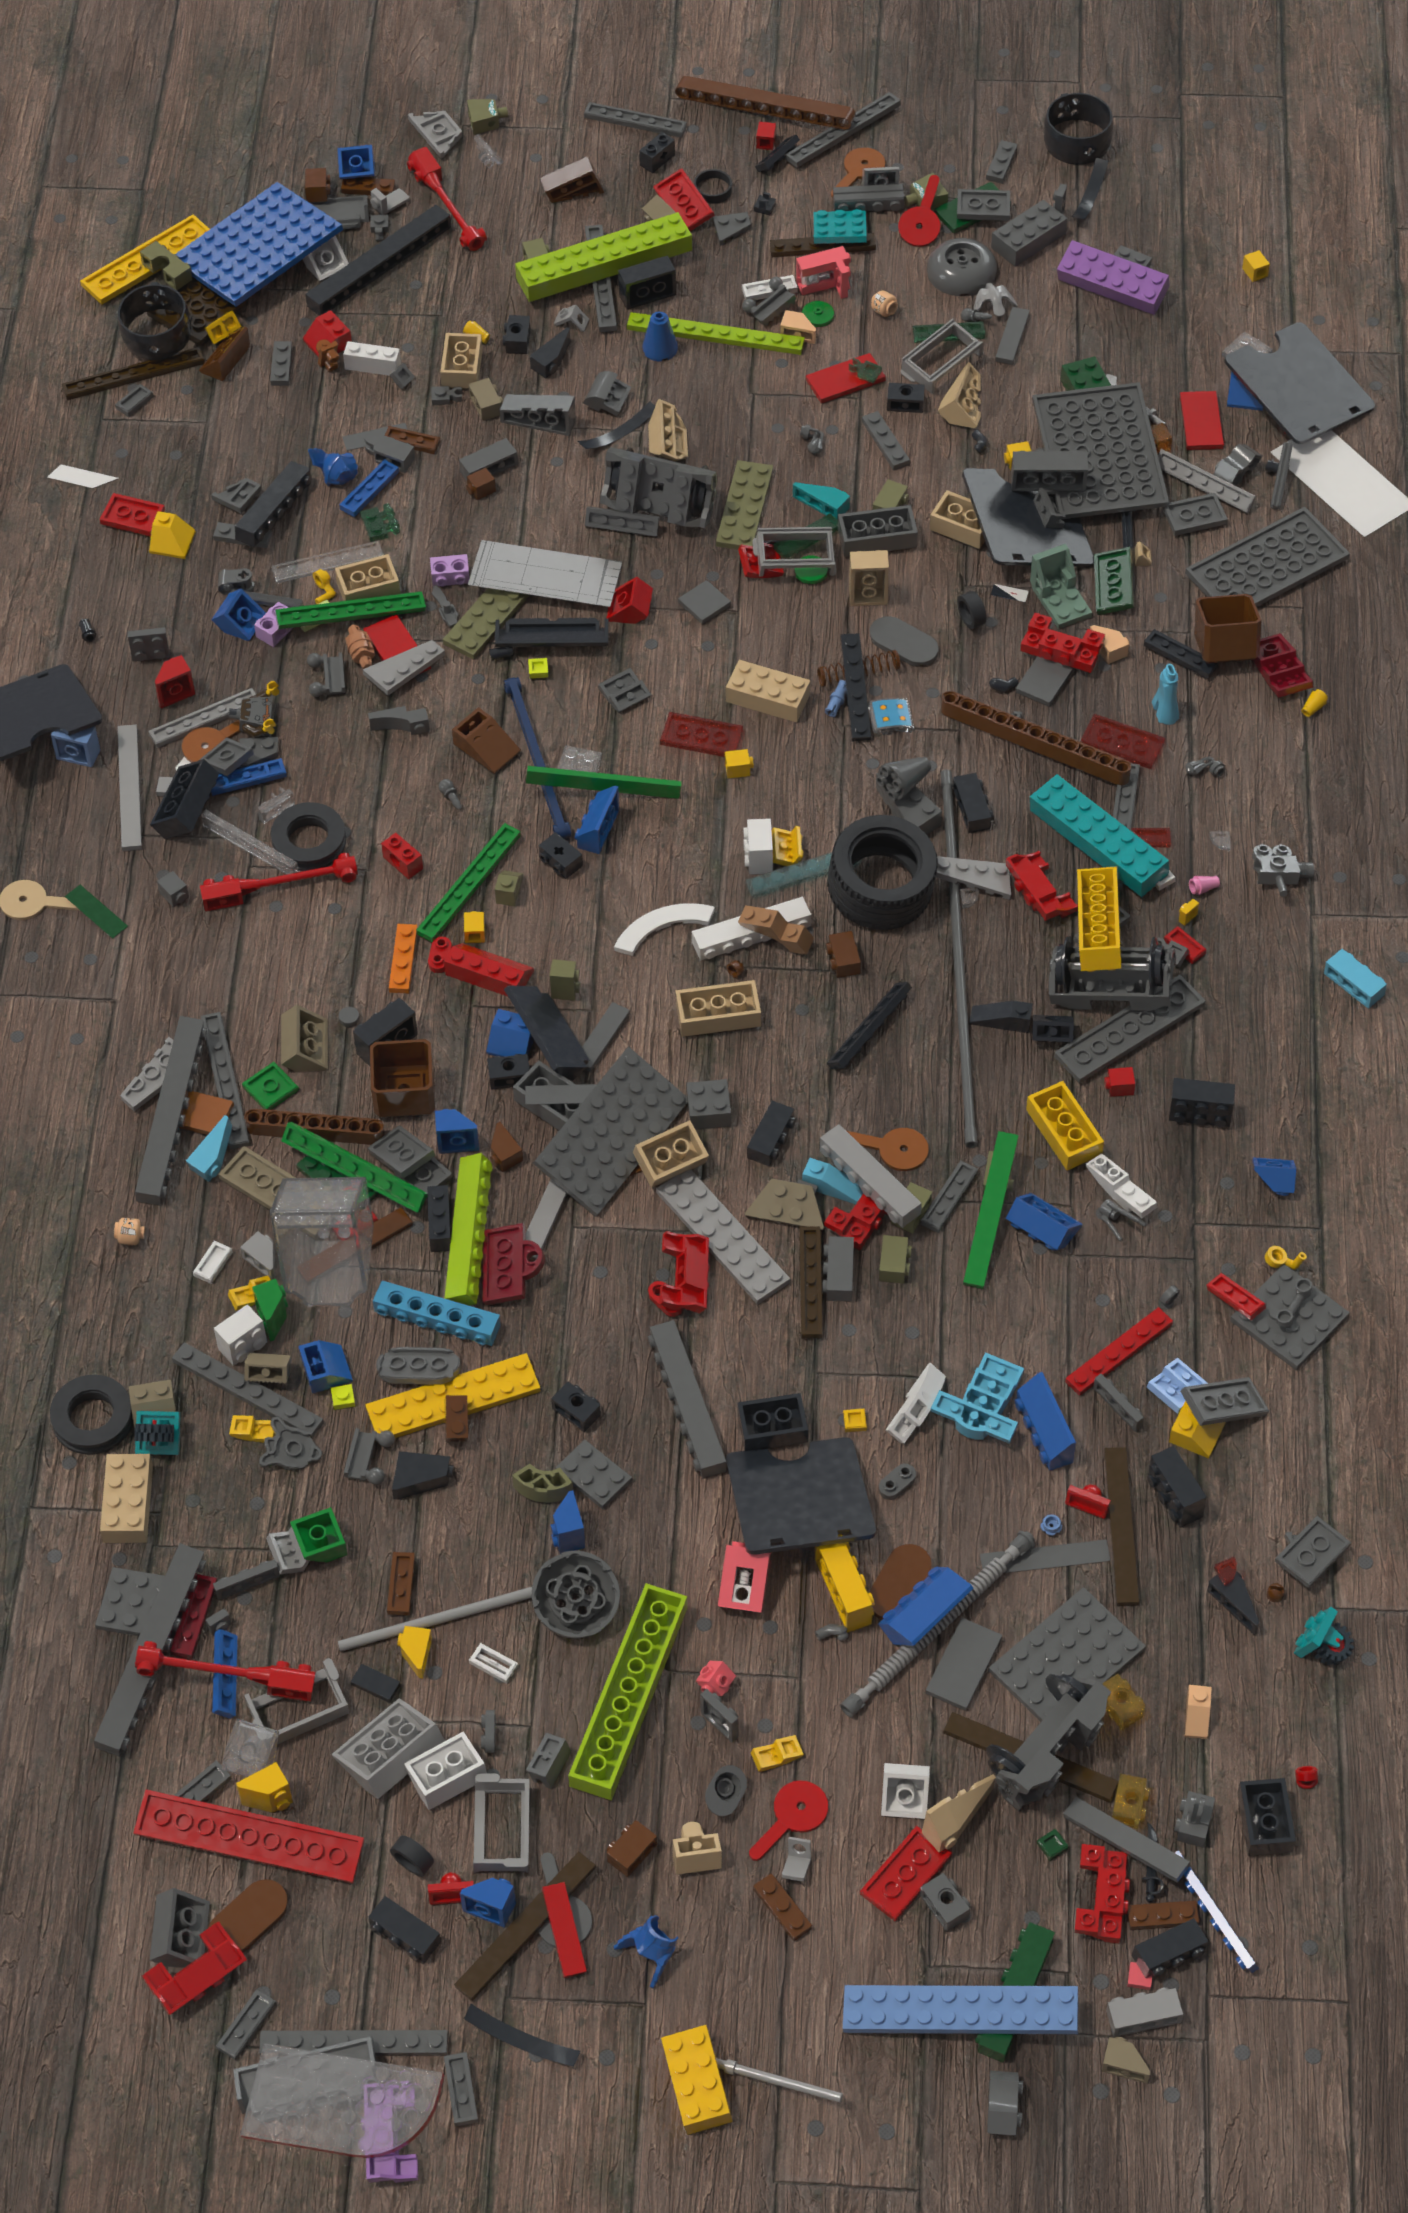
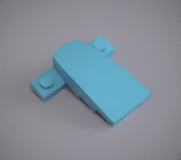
[931,1352,1024,1444]

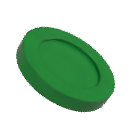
[802,301,834,327]
[794,555,828,584]

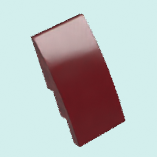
[1253,633,1313,698]

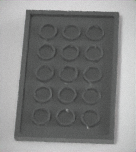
[988,1587,1146,1722]

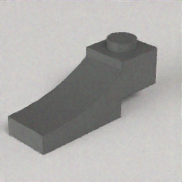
[368,706,430,735]

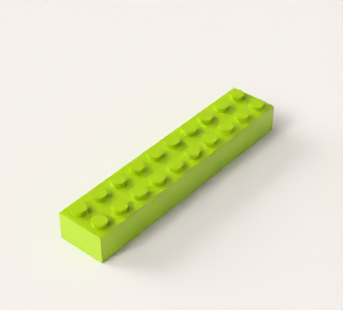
[515,212,692,302]
[568,1583,688,1800]

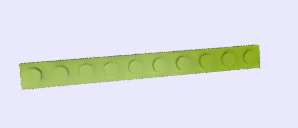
[627,312,805,355]

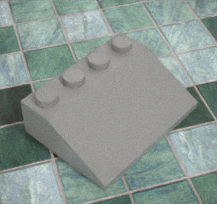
[332,1698,445,1799]

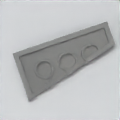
[363,640,445,695]
[936,856,1011,900]
[120,1037,174,1112]

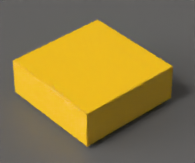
[843,1409,867,1432]

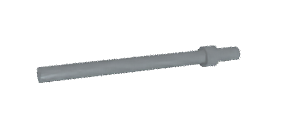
[716,2058,843,2103]

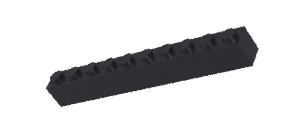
[305,205,451,316]

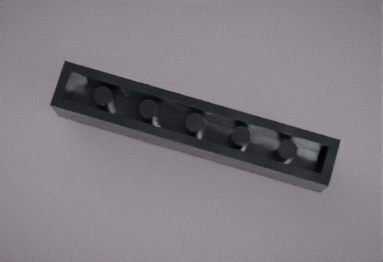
[235,461,312,547]

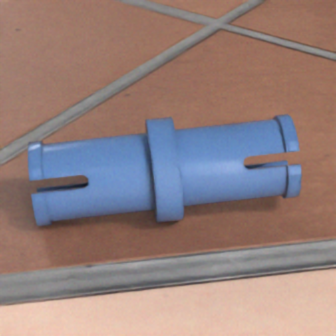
[825,680,846,717]

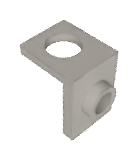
[554,305,589,332]
[782,1837,811,1881]

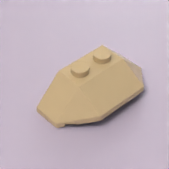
[648,399,688,461]

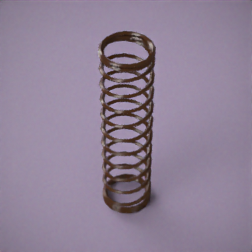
[817,649,901,687]

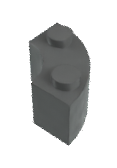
[1213,444,1263,485]
[987,2070,1023,2135]

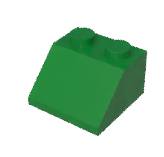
[252,1278,288,1342]
[290,1507,348,1562]

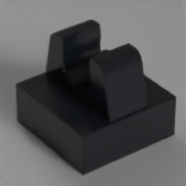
[754,192,776,216]

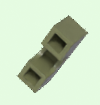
[140,241,192,290]

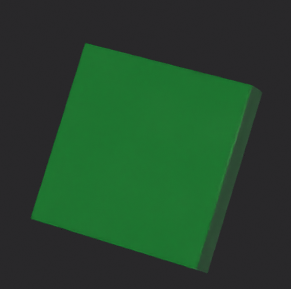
[242,1062,299,1110]

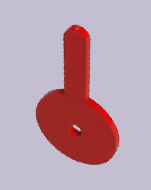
[898,175,940,247]
[749,1780,828,1861]

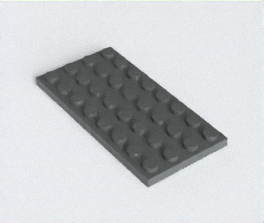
[1185,507,1350,607]
[533,1046,688,1216]

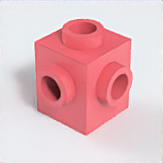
[696,1661,736,1696]

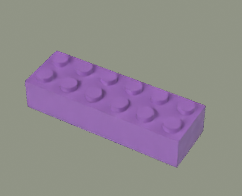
[1057,240,1170,315]

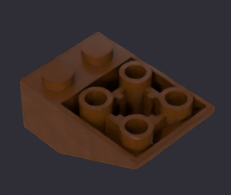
[452,707,521,774]

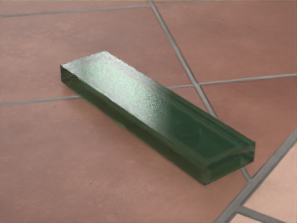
[912,322,985,343]
[773,513,838,559]

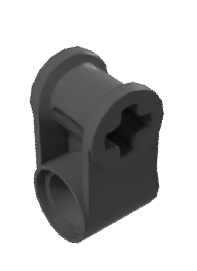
[218,568,255,595]

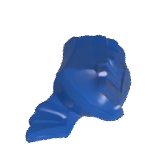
[308,448,358,486]
[613,1915,678,1988]

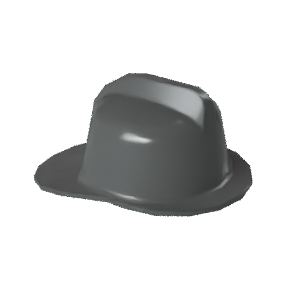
[705,1765,747,1816]

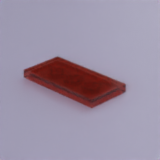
[660,712,743,757]
[1080,714,1166,769]

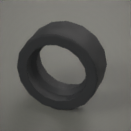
[957,591,987,629]
[390,1835,434,1877]

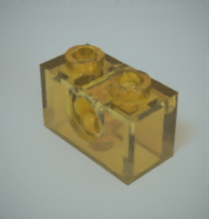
[1102,1674,1145,1730]
[1112,1773,1150,1829]

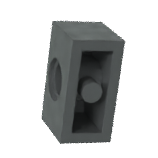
[920,1873,971,1932]

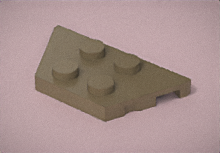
[745,1179,824,1231]

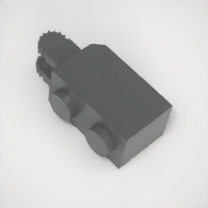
[364,435,415,473]

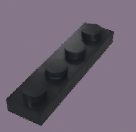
[1144,629,1218,679]

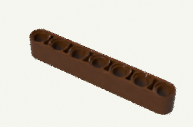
[244,1109,385,1145]

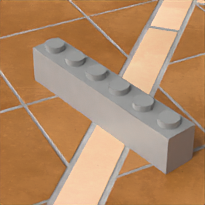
[820,1124,921,1228]

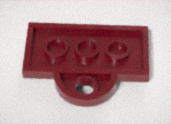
[483,1223,545,1306]

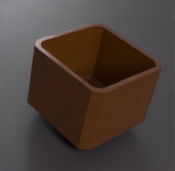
[1194,594,1261,663]
[370,1039,435,1117]

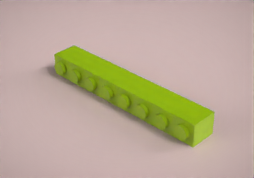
[444,1153,492,1306]

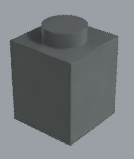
[157,871,189,907]

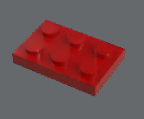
[99,493,165,536]

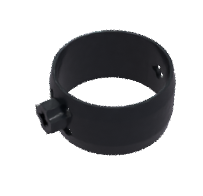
[1043,93,1113,165]
[118,282,192,360]

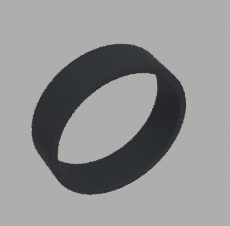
[694,169,732,204]

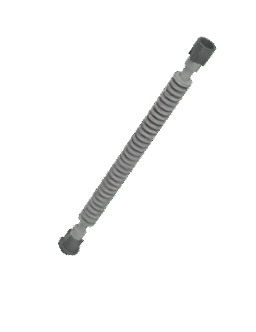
[840,1531,1035,1718]

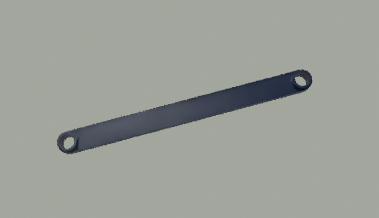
[503,677,571,839]

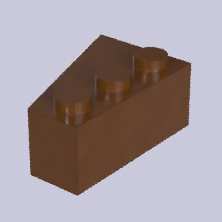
[541,156,604,203]

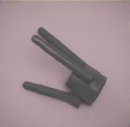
[1099,1199,1146,1241]

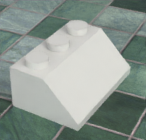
[404,1732,487,1810]

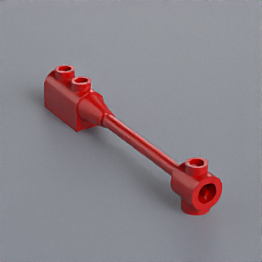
[407,147,487,251]
[200,853,358,912]
[135,1641,316,1702]

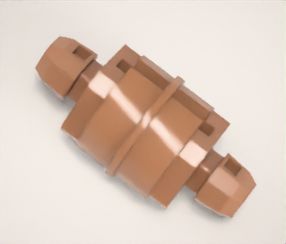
[345,624,375,669]

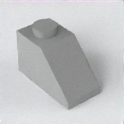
[240,1231,275,1280]

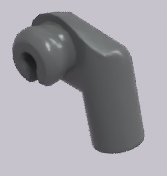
[815,1624,849,1641]

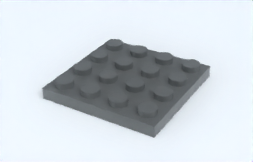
[1230,1264,1350,1370]

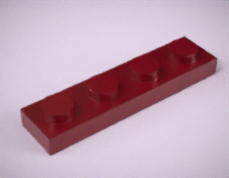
[170,1574,217,1659]

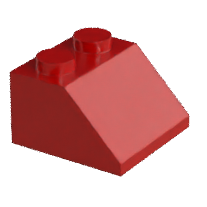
[303,310,352,357]
[606,577,653,624]
[155,655,195,708]

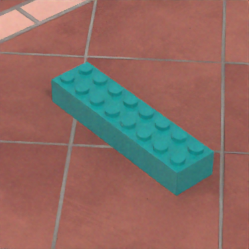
[1030,774,1169,897]

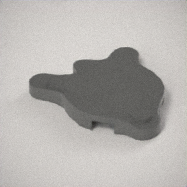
[259,1416,322,1470]

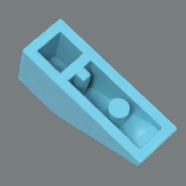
[186,1115,232,1182]
[802,1158,863,1204]

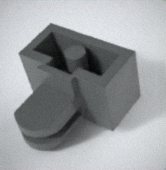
[1174,1791,1215,1848]

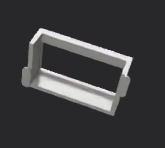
[900,318,984,394]
[752,527,837,576]
[244,1658,349,1749]
[473,1773,529,1873]

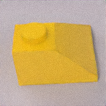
[149,511,196,559]

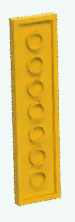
[80,214,210,304]
[365,1353,541,1443]

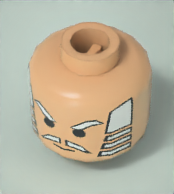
[871,290,898,317]
[114,1218,145,1245]

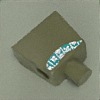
[467,99,508,135]
[904,173,948,210]

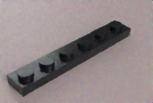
[840,633,871,741]
[827,982,912,1069]

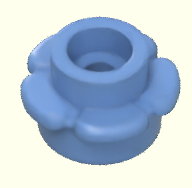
[1041,1514,1062,1535]

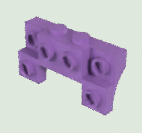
[361,2083,418,2183]

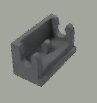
[1033,488,1066,528]
[526,1733,571,1789]

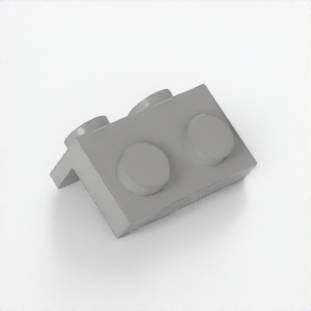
[266,1527,310,1574]

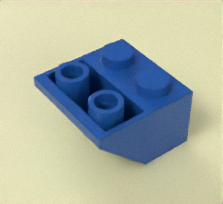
[299,1340,353,1394]

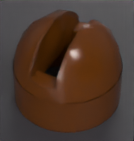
[727,960,744,978]
[1266,1583,1285,1602]

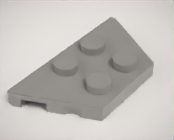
[408,111,462,158]

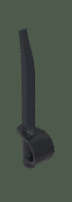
[1142,1822,1165,1903]

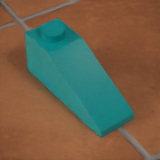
[793,482,850,521]

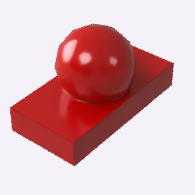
[1065,1484,1111,1519]
[428,1872,474,1905]

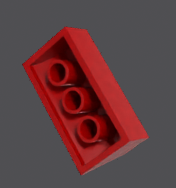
[444,943,534,997]

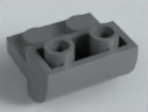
[583,371,631,416]

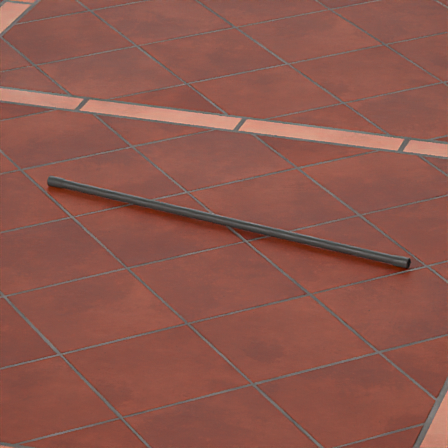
[940,770,977,1148]

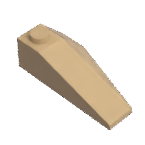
[938,362,981,428]
[922,1774,996,1852]

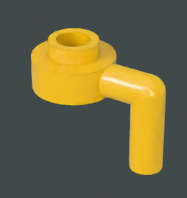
[313,569,336,604]
[1265,1246,1307,1270]

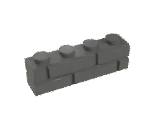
[833,184,904,212]

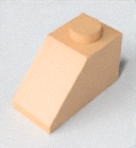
[780,310,816,344]
[1090,625,1130,664]
[1185,1685,1211,1739]

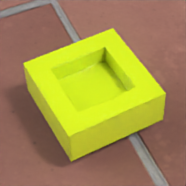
[528,658,548,679]
[331,1384,355,1410]

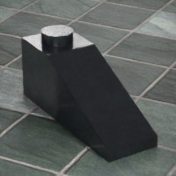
[530,327,571,379]
[969,1001,1033,1033]
[1207,1565,1259,1635]

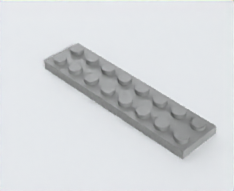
[656,1170,790,1305]

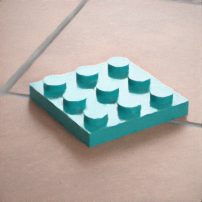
[813,209,867,244]

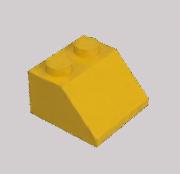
[1169,1401,1225,1459]
[236,1762,293,1813]

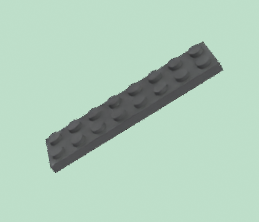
[1054,975,1206,1084]

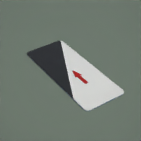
[991,584,1028,602]

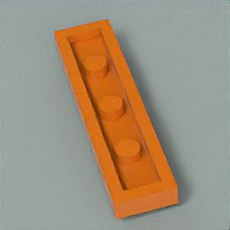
[389,924,417,994]

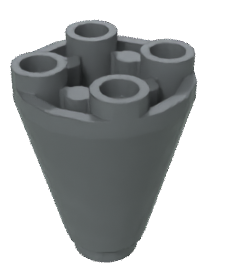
[876,757,931,802]

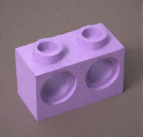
[430,554,469,587]
[254,602,293,647]

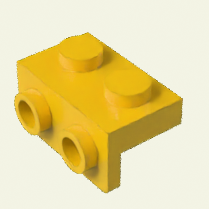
[771,826,804,868]

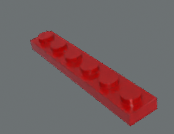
[1065,1307,1173,1396]

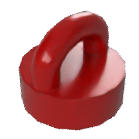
[1295,1766,1318,1789]

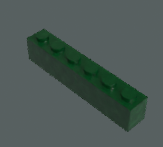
[975,1922,1055,2063]

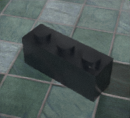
[953,773,994,833]
[747,1100,796,1166]
[427,1185,451,1252]
[368,1896,441,1963]
[1131,1918,1208,1978]

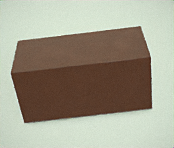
[199,326,251,381]

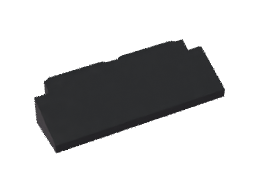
[495,618,609,647]
[504,986,590,1081]

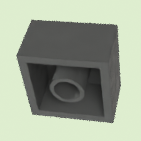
[687,1079,731,1129]

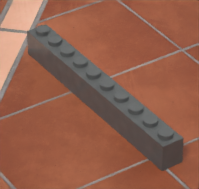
[135,1016,207,1205]
[94,1543,207,1756]

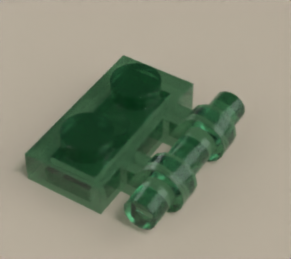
[360,503,400,543]

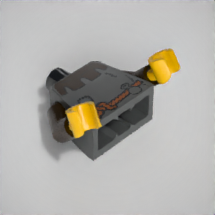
[229,681,279,738]

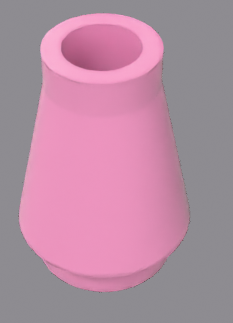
[1189,876,1220,895]

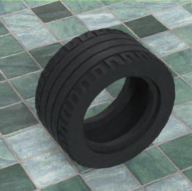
[827,815,938,930]

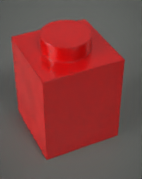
[756,122,776,150]
[1104,1067,1135,1097]

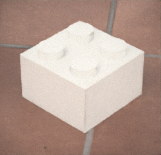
[743,819,773,874]
[214,1304,267,1366]

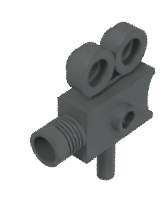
[1252,844,1314,897]

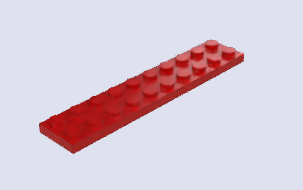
[133,1789,365,1884]

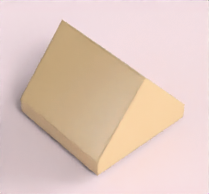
[1134,541,1152,566]

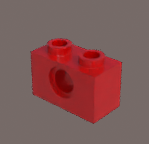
[381,833,423,879]

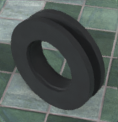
[271,802,346,871]
[50,1375,133,1455]

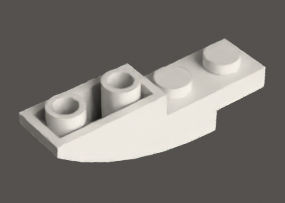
[1086,1153,1157,1218]
[886,1363,946,1443]

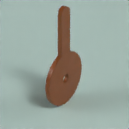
[831,148,885,198]
[182,720,241,763]
[846,1128,929,1171]

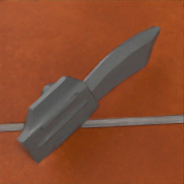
[431,585,458,628]

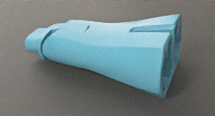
[1152,664,1179,725]

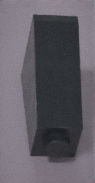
[392,1451,454,1500]

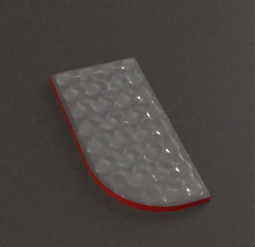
[240,2043,445,2158]

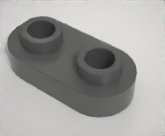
[879,1464,916,1500]
[481,1710,496,1753]

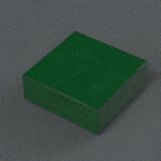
[1037,1829,1069,1861]

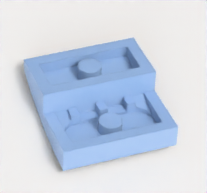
[1147,1358,1207,1414]

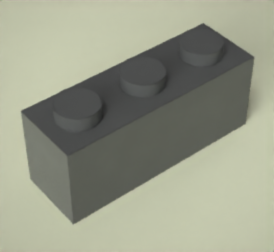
[459,438,518,481]
[823,1236,854,1302]

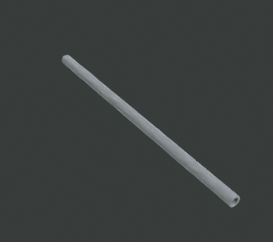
[338,1579,573,1652]

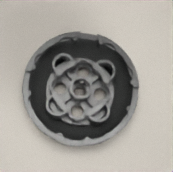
[927,238,997,296]
[532,1551,620,1639]

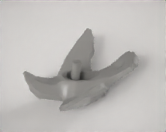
[974,283,1018,317]

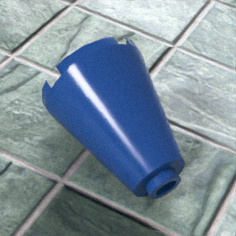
[642,312,678,362]

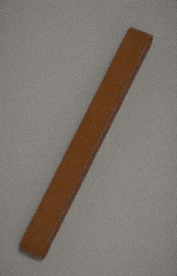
[675,76,856,130]
[941,691,1131,785]

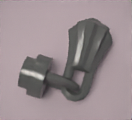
[800,424,824,454]
[1185,756,1226,777]

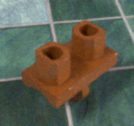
[316,340,339,372]

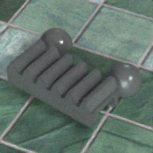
[742,277,796,326]
[307,652,346,697]
[344,1428,395,1485]

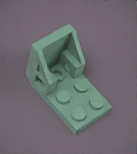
[1030,544,1092,629]

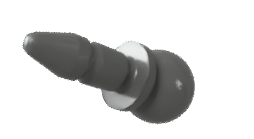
[961,308,992,322]
[439,779,461,810]

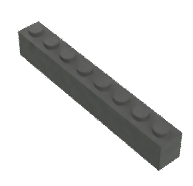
[647,1320,726,1479]

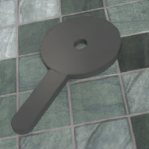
[538,1853,592,1948]

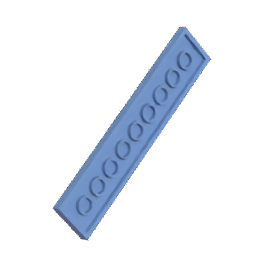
[843,1985,1078,2034]

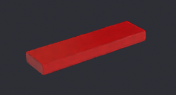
[542,1882,587,1978]

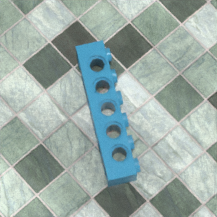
[373,1281,501,1346]

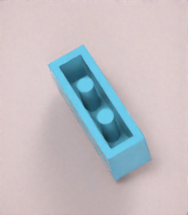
[1324,949,1387,1009]

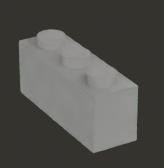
[1106,1988,1183,2037]

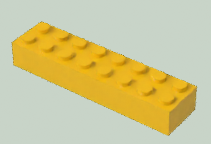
[1077,867,1121,972]

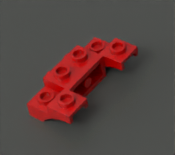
[1020,613,1106,673]
[1006,851,1078,921]
[824,1193,888,1251]
[659,1231,709,1314]
[1074,1844,1130,1944]
[141,1921,247,2015]

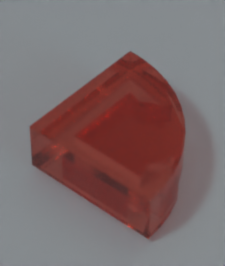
[1214,1556,1237,1586]

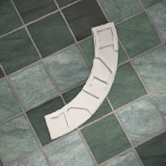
[614,904,715,956]

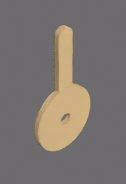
[0,880,80,920]

